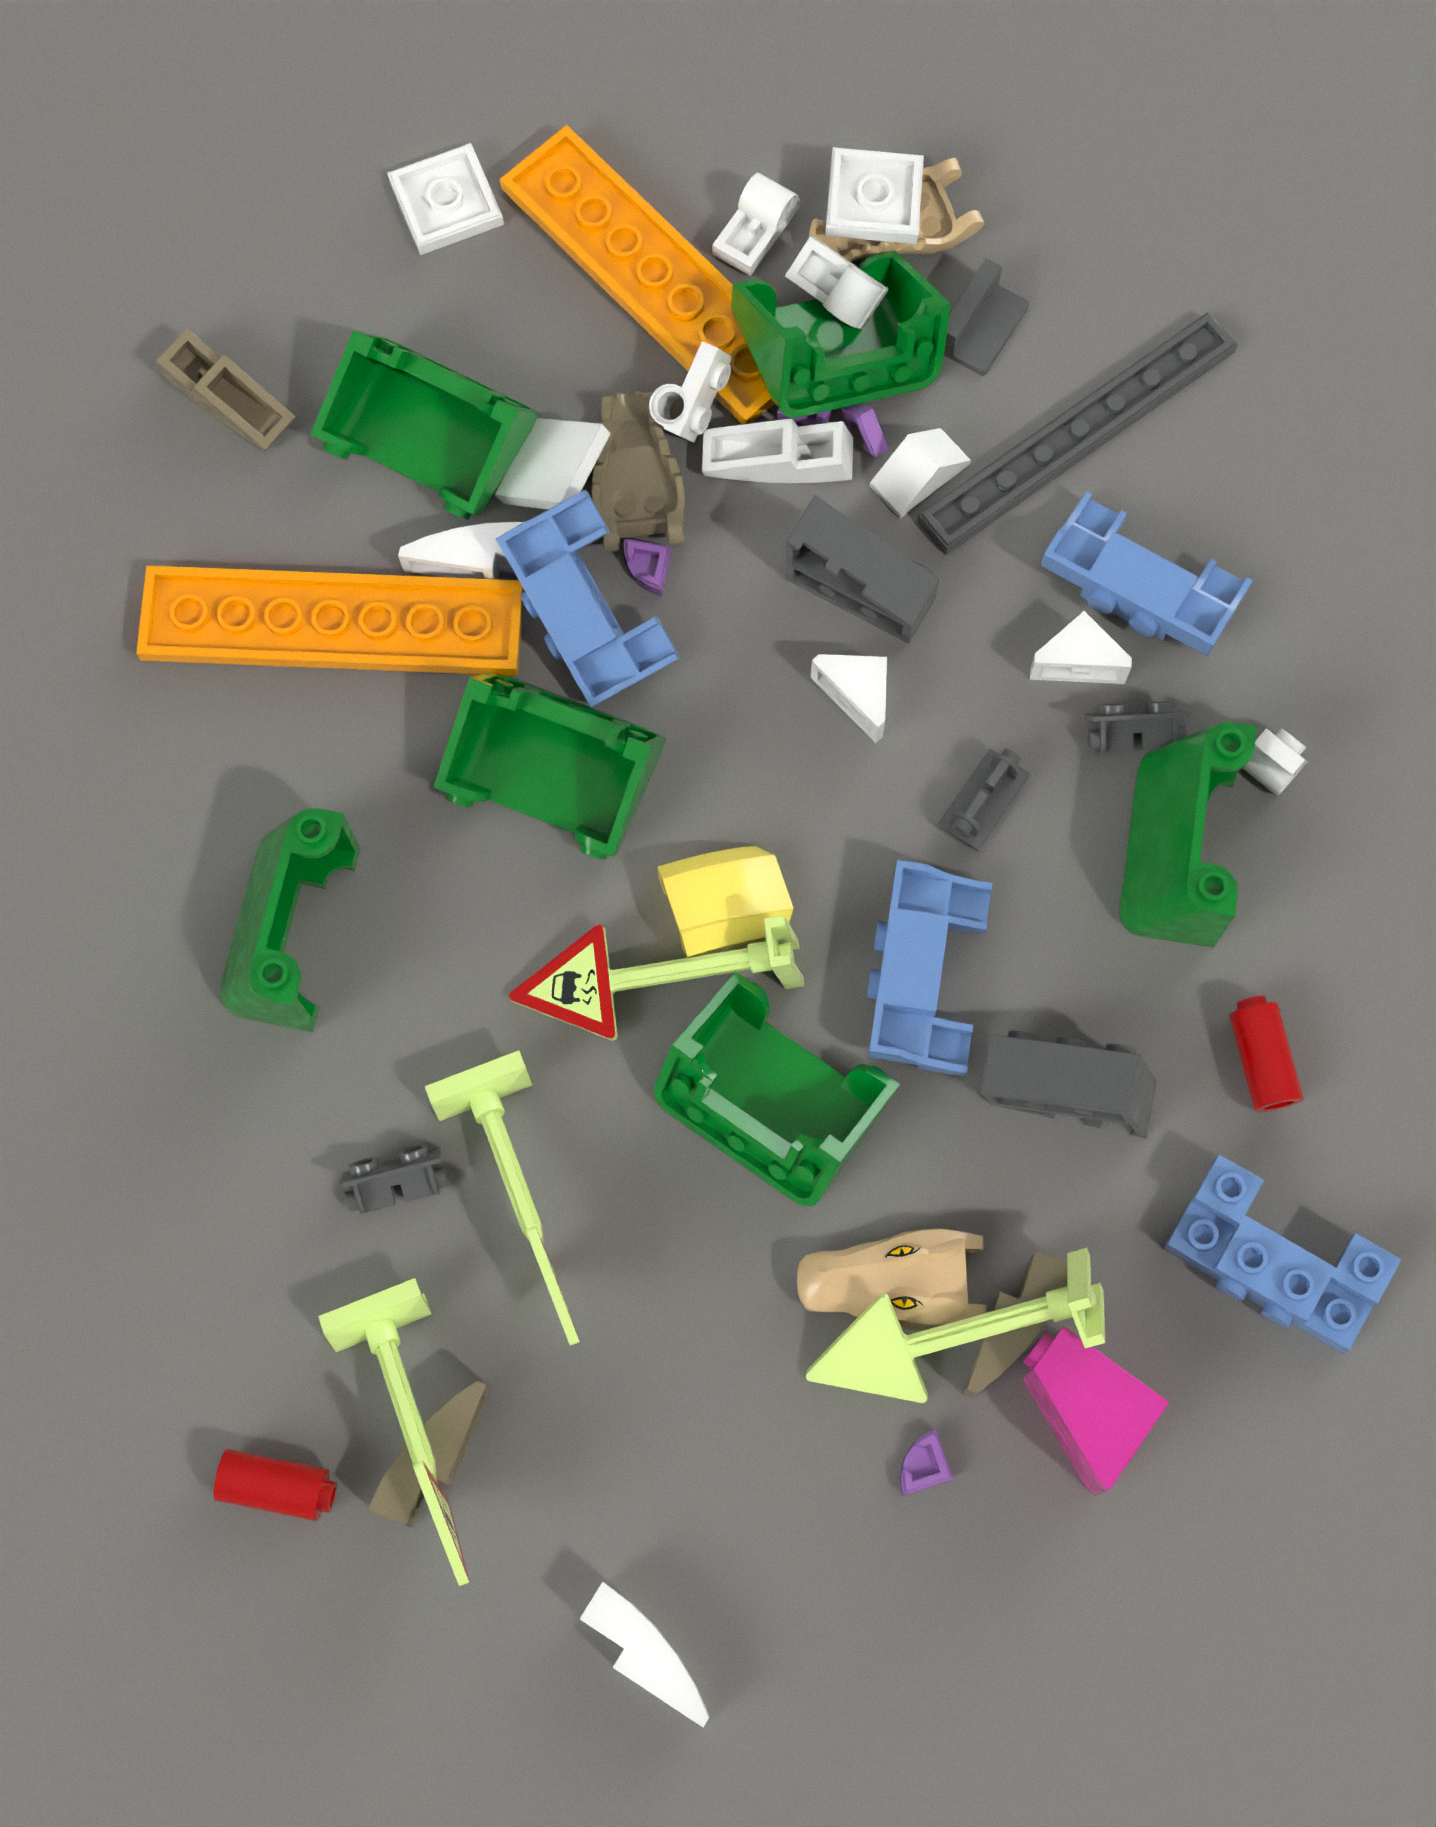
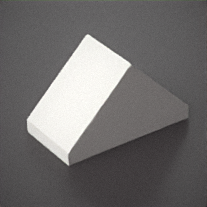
[870,428,971,519]
[1030,611,1132,684]
[811,654,887,743]

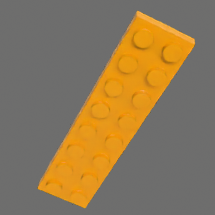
[500,125,774,425]
[136,565,524,676]

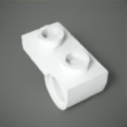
[712,173,800,276]
[785,236,889,329]
[649,341,732,443]
[1243,728,1308,796]

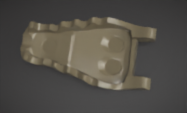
[592,390,686,552]

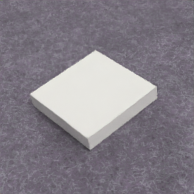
[387,143,504,255]
[825,147,924,244]
[495,418,611,510]

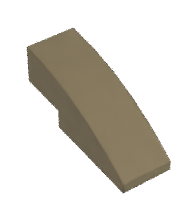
[155,328,296,452]
[963,1251,1067,1398]
[367,1381,491,1528]

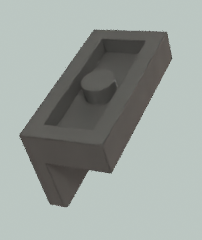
[944,258,1029,376]

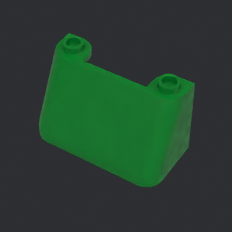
[731,251,951,418]
[310,330,539,520]
[433,672,666,859]
[1119,722,1257,948]
[220,808,361,1033]
[653,971,900,1206]

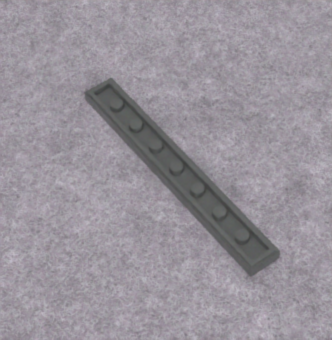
[917,312,1238,555]

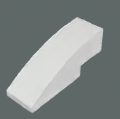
[702,419,853,483]
[398,522,524,579]
[580,1582,710,1727]

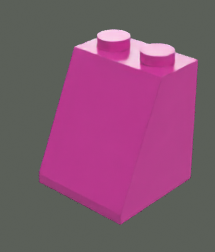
[1023,1326,1170,1496]

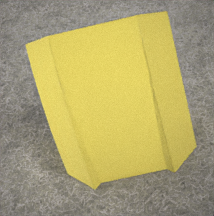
[657,846,794,958]

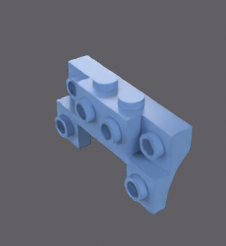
[496,490,680,707]
[1041,491,1253,656]
[867,860,993,1077]
[1162,1154,1402,1354]

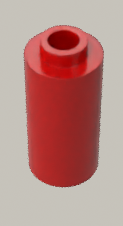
[1229,996,1304,1112]
[213,1449,337,1521]

